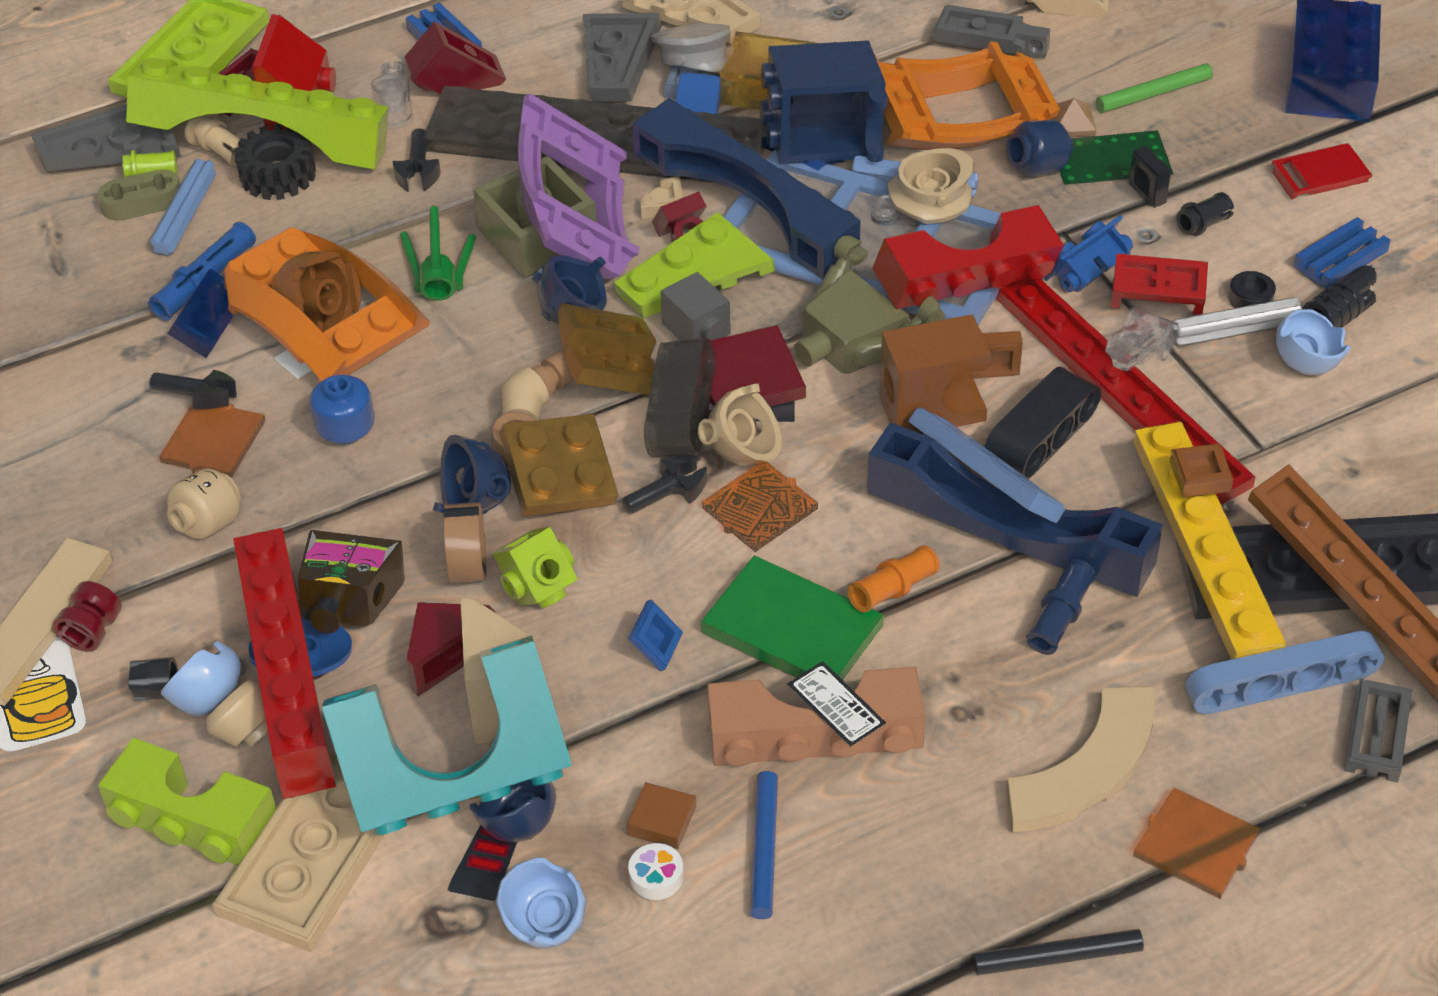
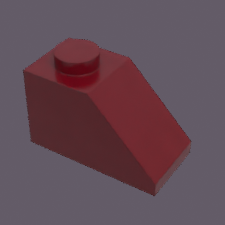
[404,21,506,98]

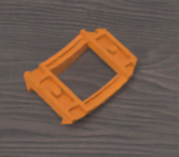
[874,41,1060,150]
[223,227,430,383]

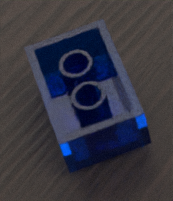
[1285,0,1381,122]

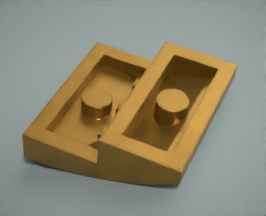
[558,303,665,397]

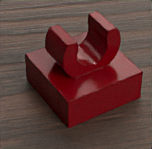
[652,191,707,242]

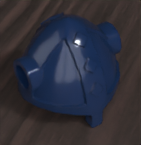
[531,255,607,323]
[433,435,511,514]

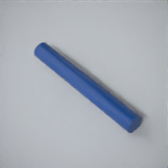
[750,771,778,919]

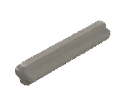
[1170,297,1303,346]

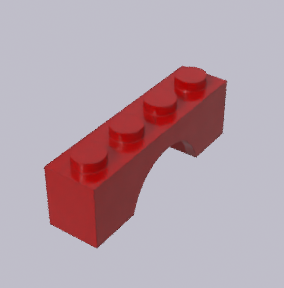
[872,205,1064,310]

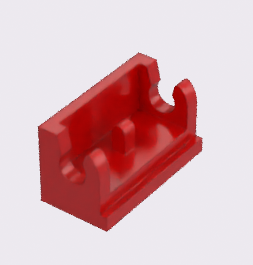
[1110,254,1208,316]

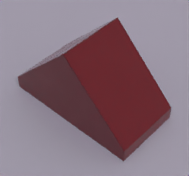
[406,602,495,697]

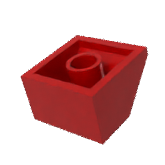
[252,14,336,131]

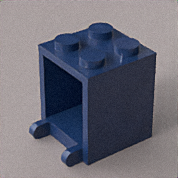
[760,40,888,164]

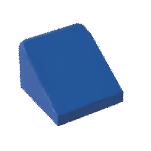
[676,72,722,126]

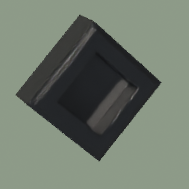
[1129,145,1171,208]

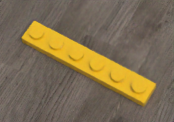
[1133,422,1286,660]

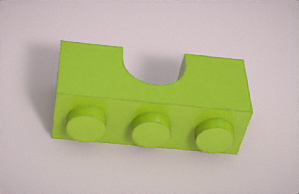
[98,737,276,866]

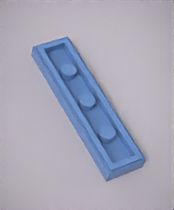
[908,407,1065,523]

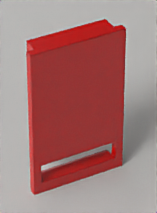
[1272,143,1372,200]

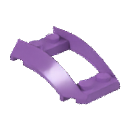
[518,93,639,279]

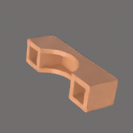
[707,666,925,766]

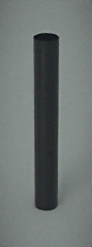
[973,929,1144,976]

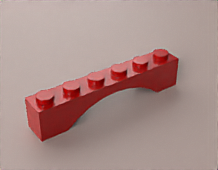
[233,527,336,799]

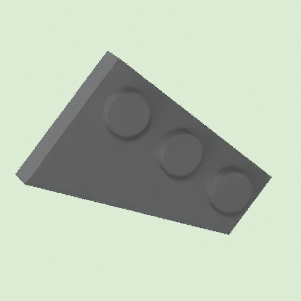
[31,104,181,172]

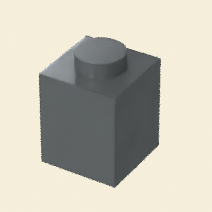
[661,272,731,349]

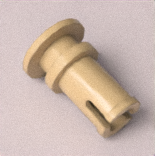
[185,114,240,167]

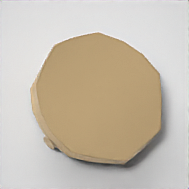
[887,148,974,224]

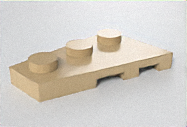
[621,0,761,44]

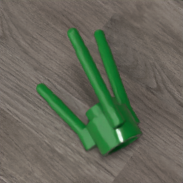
[400,205,476,301]

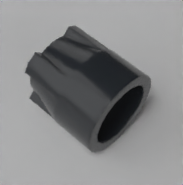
[128,657,178,701]

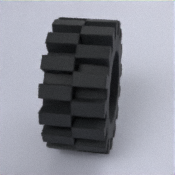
[235,124,316,200]

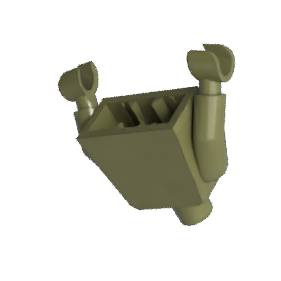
[794,236,945,374]

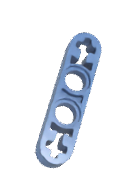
[1184,631,1384,714]

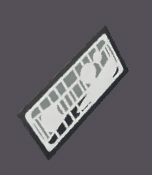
[787,661,887,747]

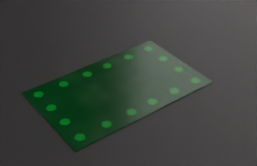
[1060,130,1174,185]

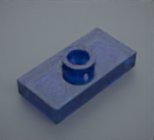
[167,268,234,358]

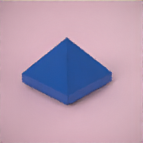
[628,599,683,671]

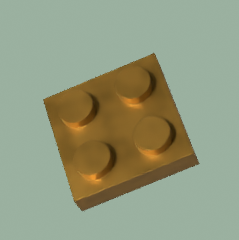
[500,413,619,517]

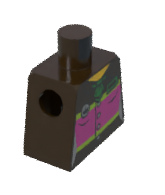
[298,530,405,634]

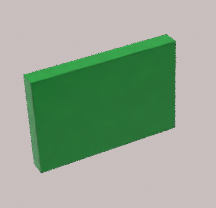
[701,555,884,680]

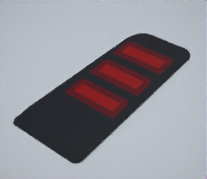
[448,824,518,901]

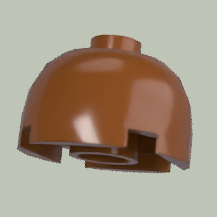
[272,251,361,332]

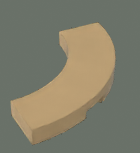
[1007,686,1155,833]

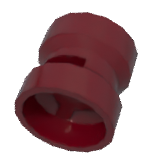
[53,581,122,652]

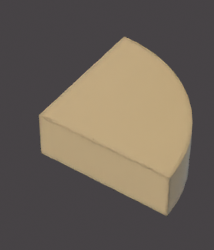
[641,176,683,219]

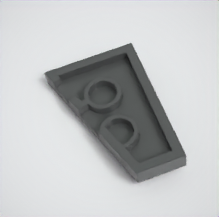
[583,13,662,103]

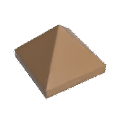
[1052,99,1096,137]

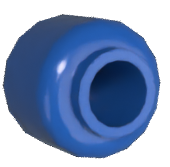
[310,374,375,444]

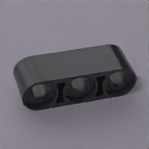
[984,366,1102,479]

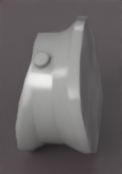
[651,23,731,72]

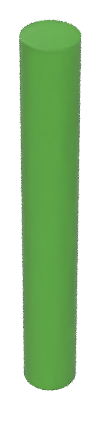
[1096,63,1213,113]

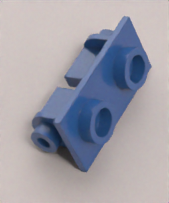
[1044,215,1133,292]

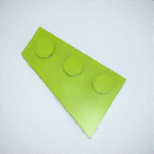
[614,212,775,318]

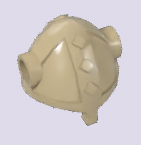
[698,384,782,466]

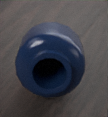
[1007,119,1073,177]

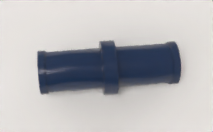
[1026,559,1096,655]

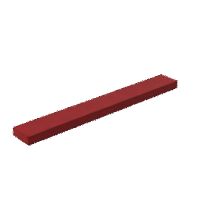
[995,278,1256,505]

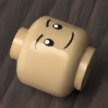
[167,468,241,540]

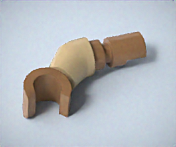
[492,348,574,468]

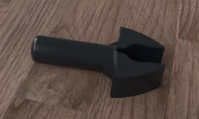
[392,128,441,192]
[149,370,237,409]
[622,455,707,514]

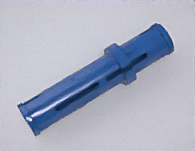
[148,222,256,321]

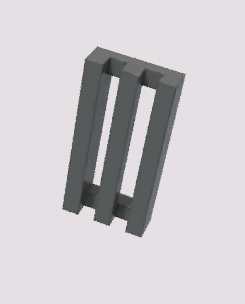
[1344,678,1413,783]

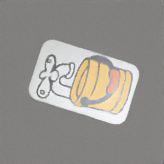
[0,636,86,752]

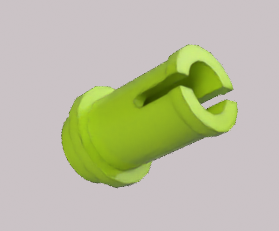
[122,150,178,177]

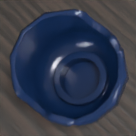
[470,779,557,843]

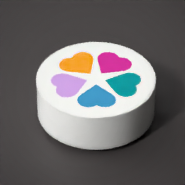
[628,843,684,900]

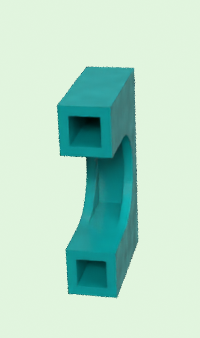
[322,635,572,835]

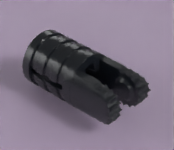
[1302,265,1377,328]

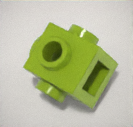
[492,527,578,609]

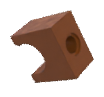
[880,314,992,434]

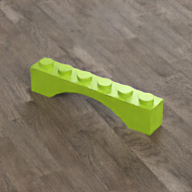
[126,58,389,170]

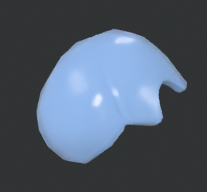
[1276,309,1351,375]
[161,641,241,716]
[496,858,587,949]

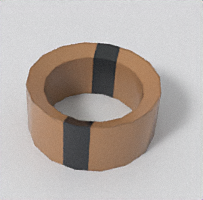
[444,502,486,583]

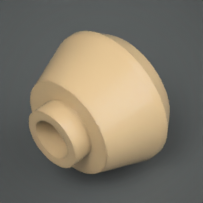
[206,680,268,747]

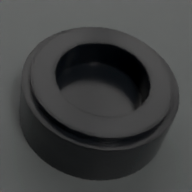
[1228,271,1276,308]

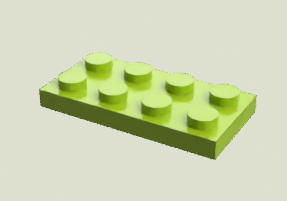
[108,0,269,98]

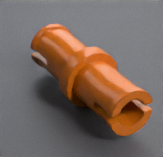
[847,545,940,613]

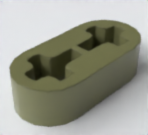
[98,169,180,221]

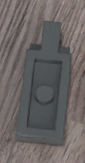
[934,5,1050,58]

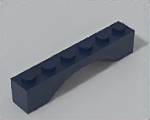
[633,98,861,279]
[867,422,1163,597]

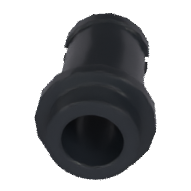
[1176,192,1234,236]

